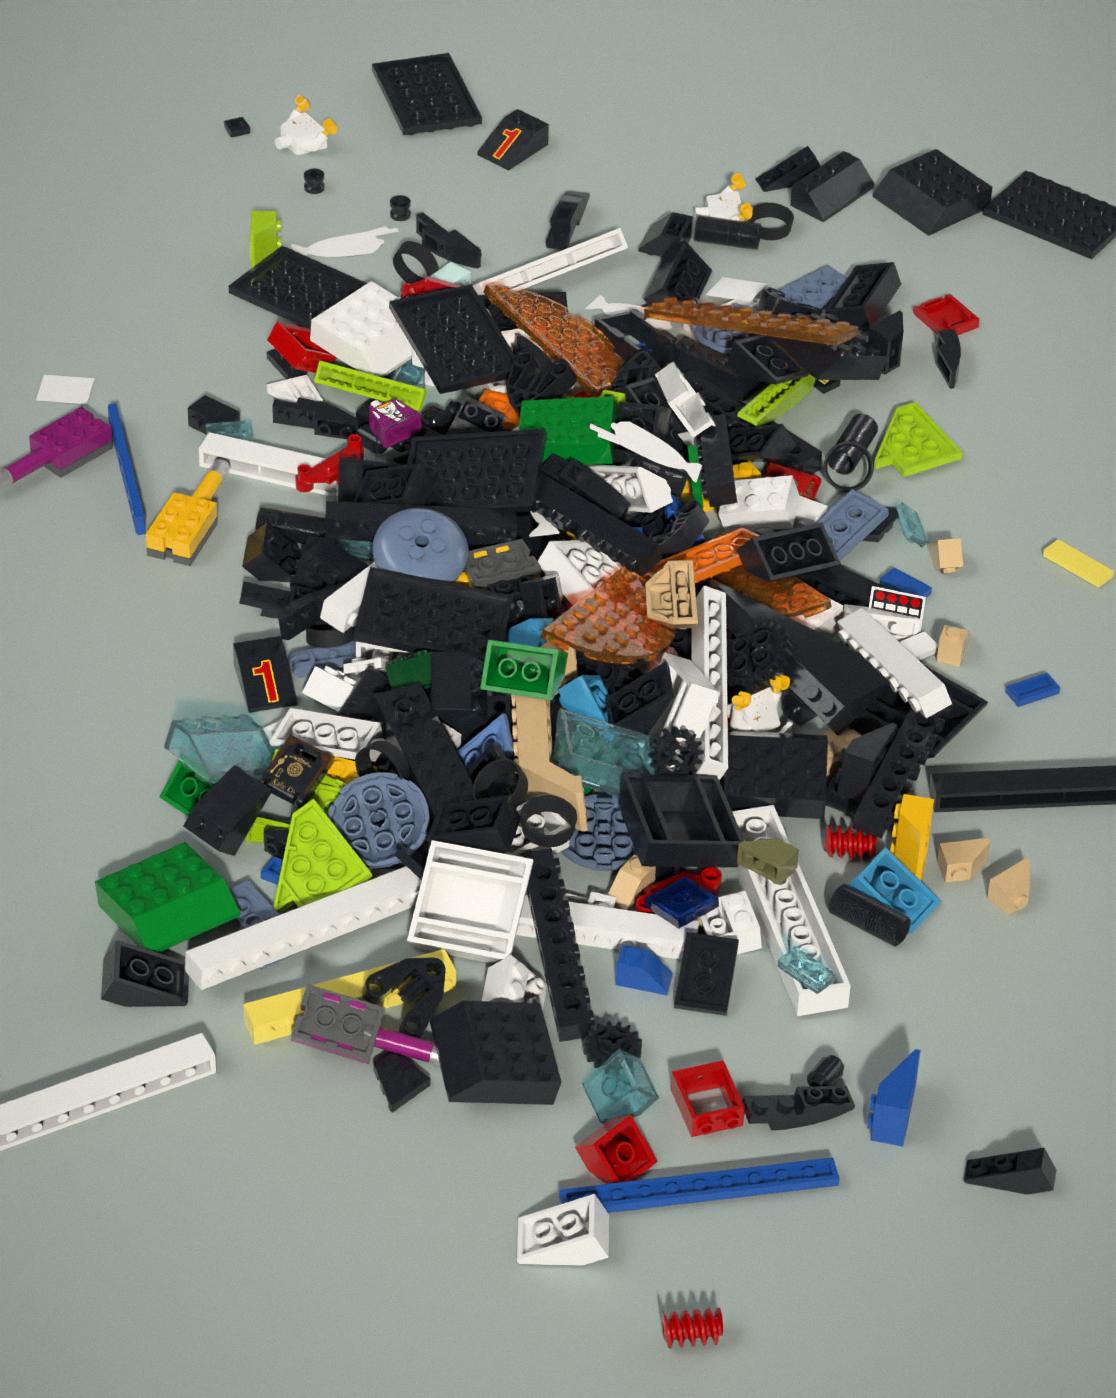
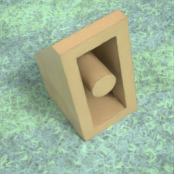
[928,538,963,574]
[937,625,970,667]
[937,838,990,883]
[608,855,656,911]
[987,858,1030,915]

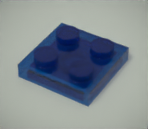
[645,876,719,929]

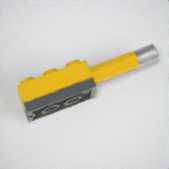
[146,459,230,566]
[453,539,541,590]

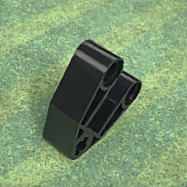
[756,287,822,321]
[506,349,577,418]
[609,351,662,392]
[640,500,710,560]
[361,957,446,1038]

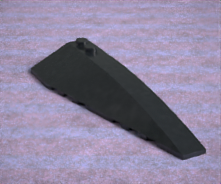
[696,578,891,736]

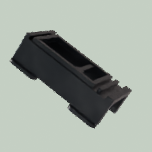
[593,309,677,365]

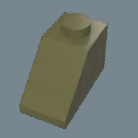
[737,838,799,885]

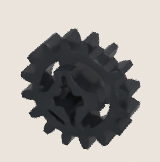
[648,725,704,775]
[583,1021,642,1073]

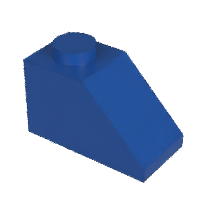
[615,945,673,996]

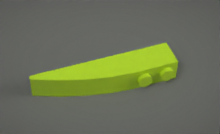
[314,360,427,412]
[737,374,816,426]

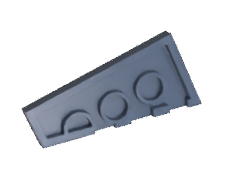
[229,880,298,970]

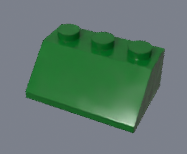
[480,640,568,700]
[159,753,224,816]

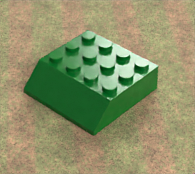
[519,396,618,466]
[95,842,241,953]

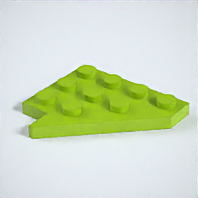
[874,402,963,477]
[273,799,373,914]

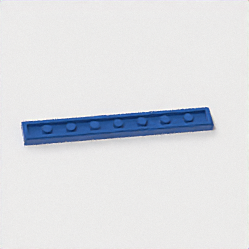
[108,403,146,535]

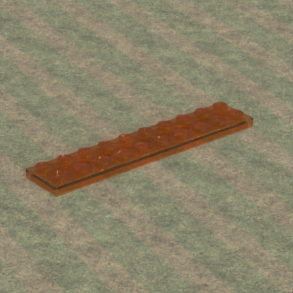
[644,297,858,346]

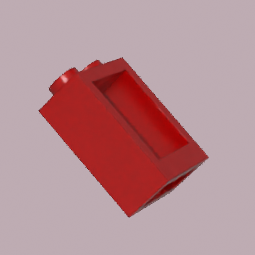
[267,322,337,373]
[671,1060,745,1137]

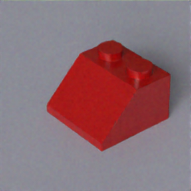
[575,1114,658,1184]

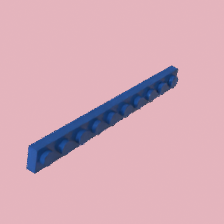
[559,1157,840,1213]

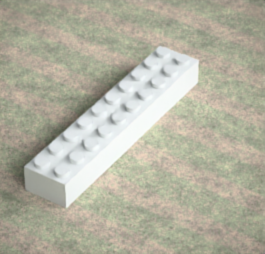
[732,805,851,1016]

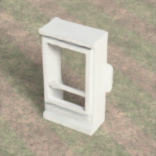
[655,362,716,437]

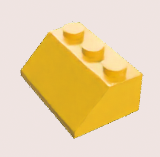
[890,794,934,881]

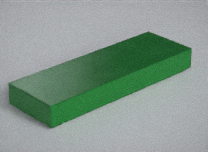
[688,445,704,508]

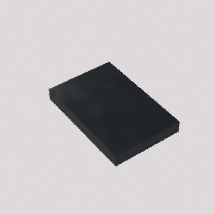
[674,932,739,1016]

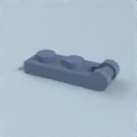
[288,641,356,678]

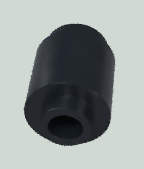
[356,424,388,454]
[807,1055,844,1087]

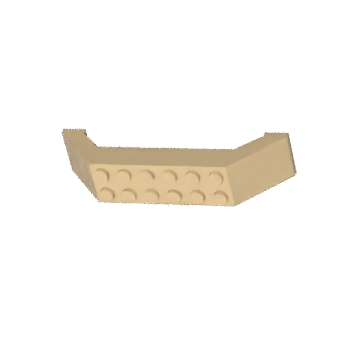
[511,627,588,831]

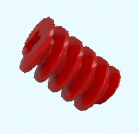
[825,825,877,861]
[661,1307,723,1349]

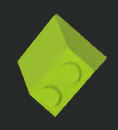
[250,211,282,269]

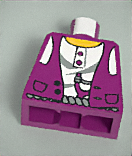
[369,399,421,448]

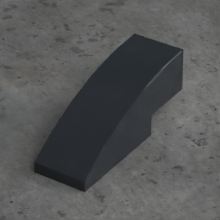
[935,329,961,389]

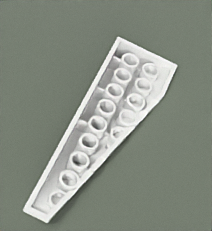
[538,540,678,674]

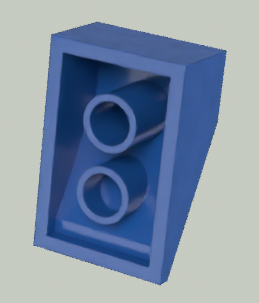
[867,1049,921,1147]

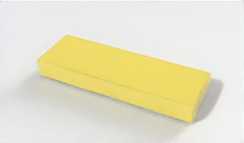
[1043,539,1114,588]

